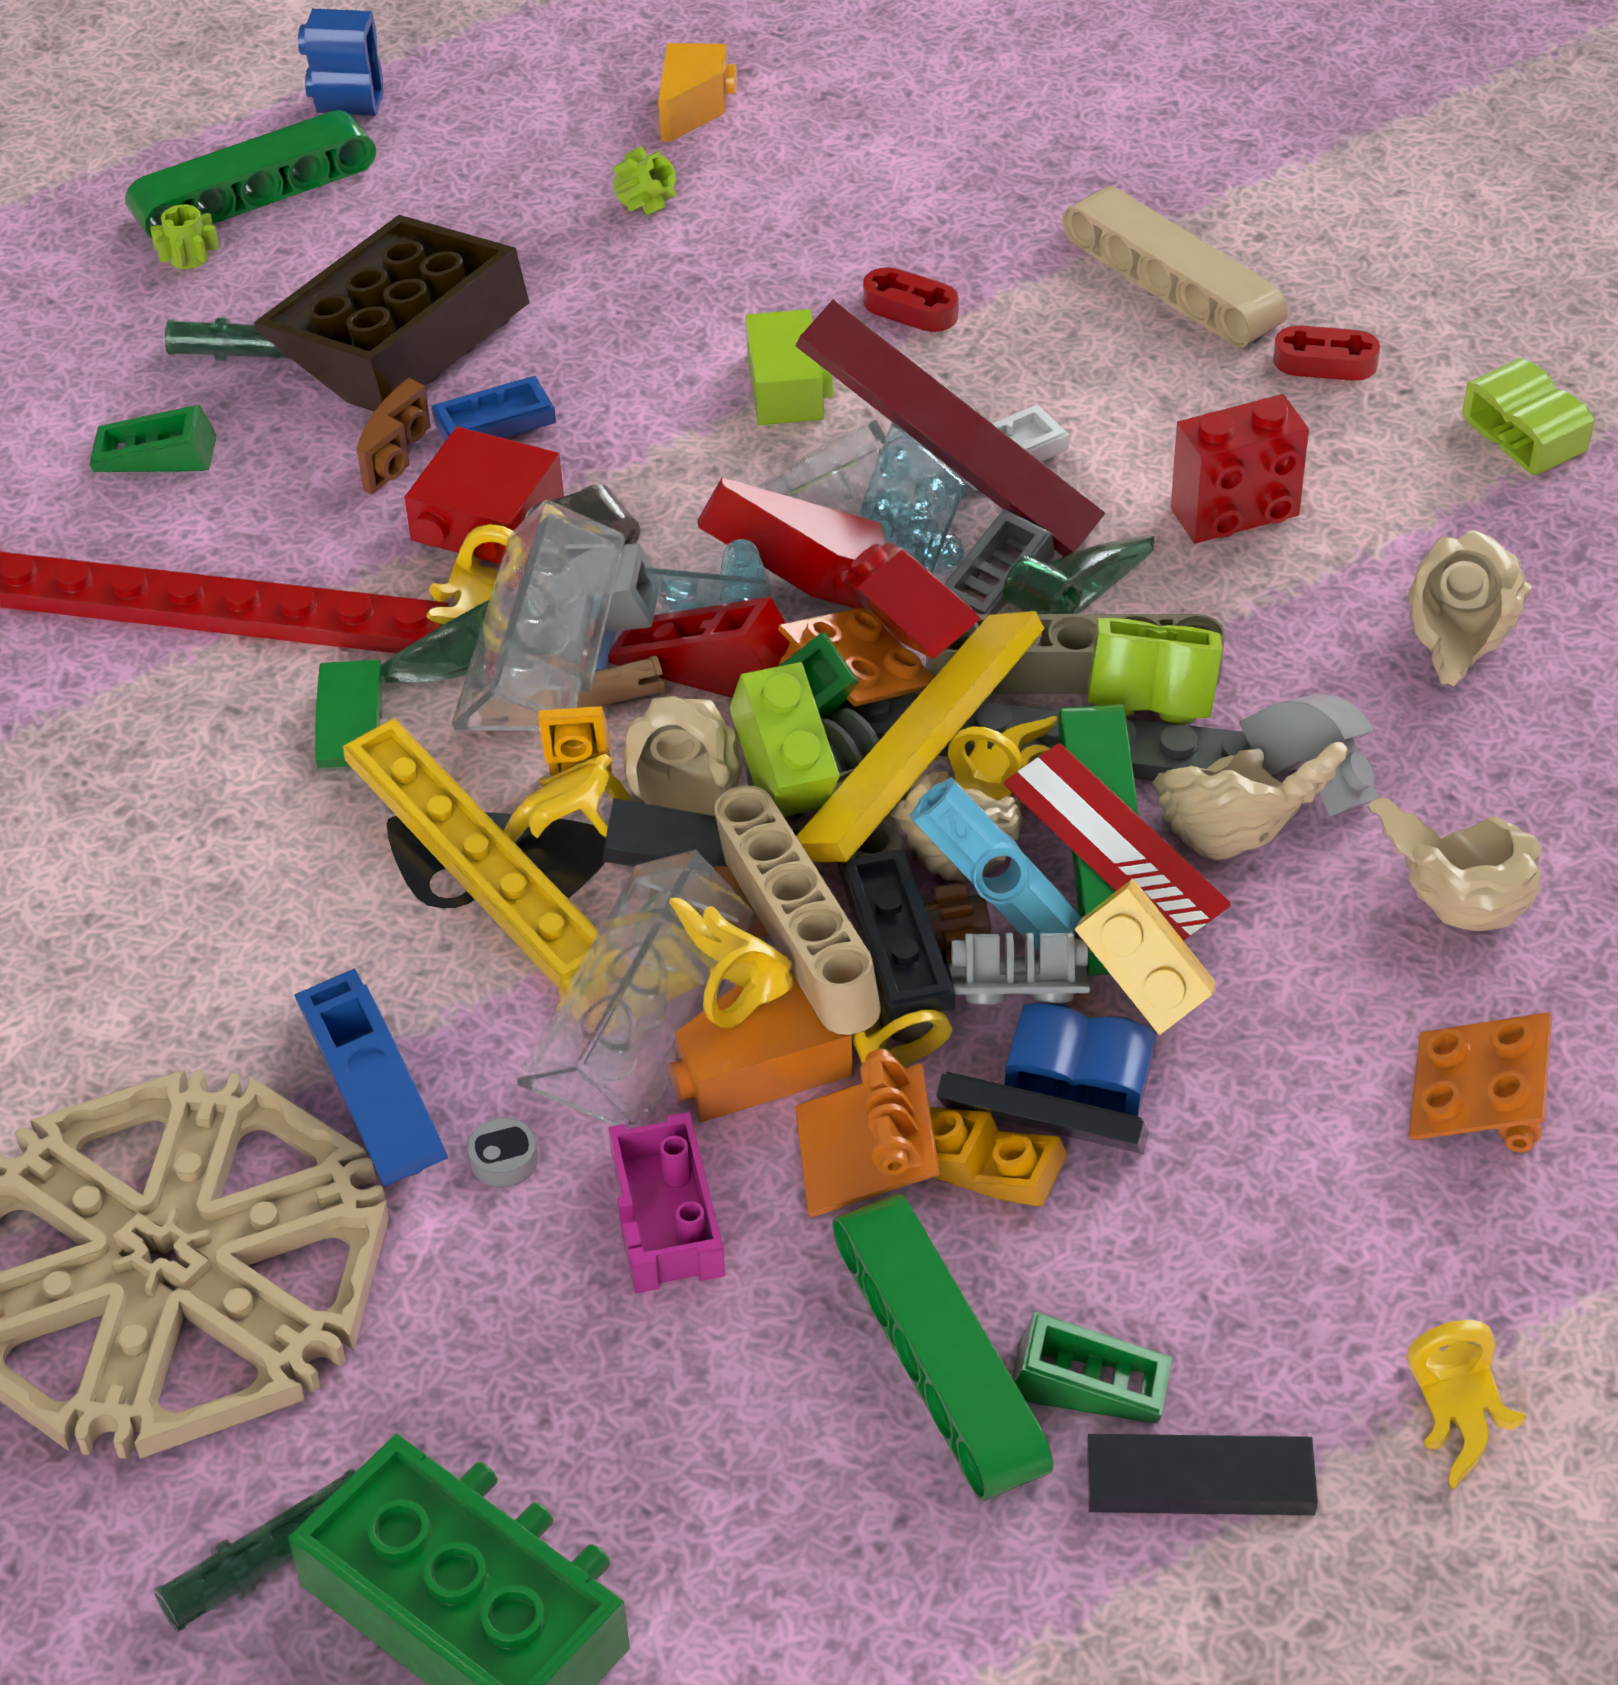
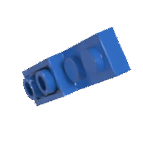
[294,968,448,1187]

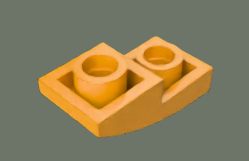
[538,706,614,776]
[930,1107,1067,1207]

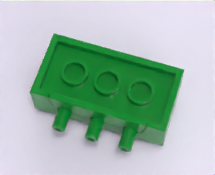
[288,1433,630,1685]

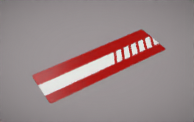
[1004,744,1231,941]

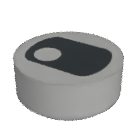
[467,1118,538,1187]

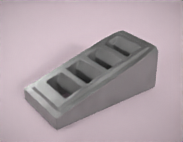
[944,509,1055,614]

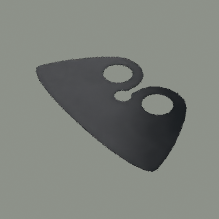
[386,812,606,909]

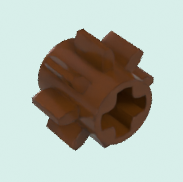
[924,883,991,964]

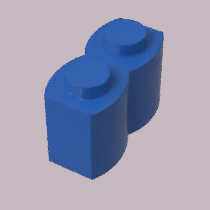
[298,8,384,116]
[1004,1003,1156,1117]

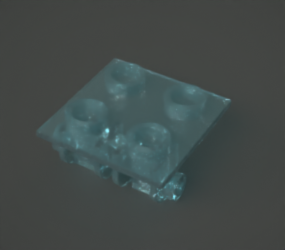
[858,423,966,574]
[646,539,776,613]

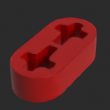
[863,267,959,332]
[1273,325,1380,381]

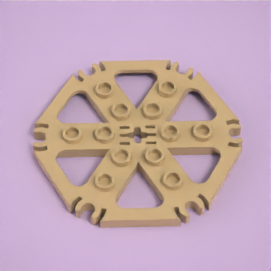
[0,1070,390,1459]

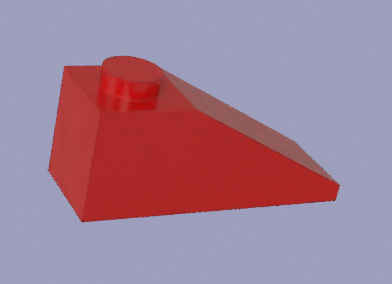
[697,477,885,609]
[843,542,980,659]
[608,596,790,698]

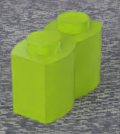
[1462,358,1595,475]
[1087,618,1223,725]

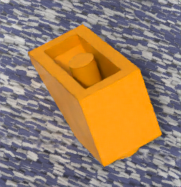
[658,43,737,142]

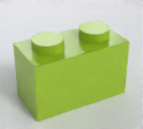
[745,309,833,425]
[729,662,840,817]

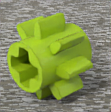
[613,146,676,215]
[150,205,219,269]

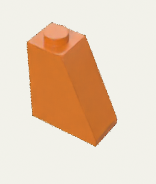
[668,970,852,1123]

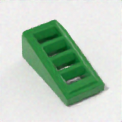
[89,405,216,472]
[1012,1311,1172,1424]

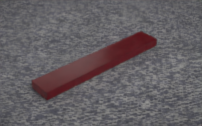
[795,299,1106,560]

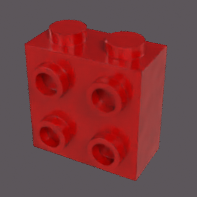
[1171,394,1309,544]
[404,426,564,568]

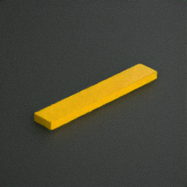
[796,611,1045,862]
[343,718,616,987]

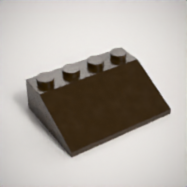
[253,215,530,412]

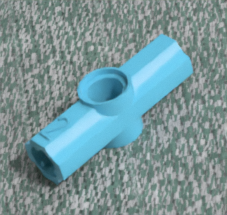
[910,777,1083,953]

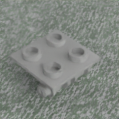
[947,932,1090,1004]

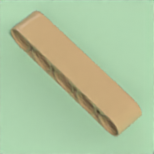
[1062,186,1288,348]
[714,786,881,1035]

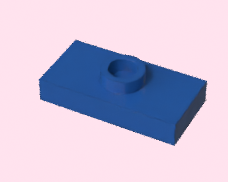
[431,376,556,441]

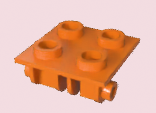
[778,607,934,707]
[1409,1012,1552,1152]
[795,1049,940,1218]

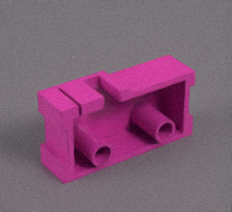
[608,1112,726,1294]

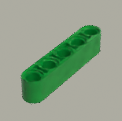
[125,110,376,239]
[1058,704,1139,976]
[832,1193,1053,1501]

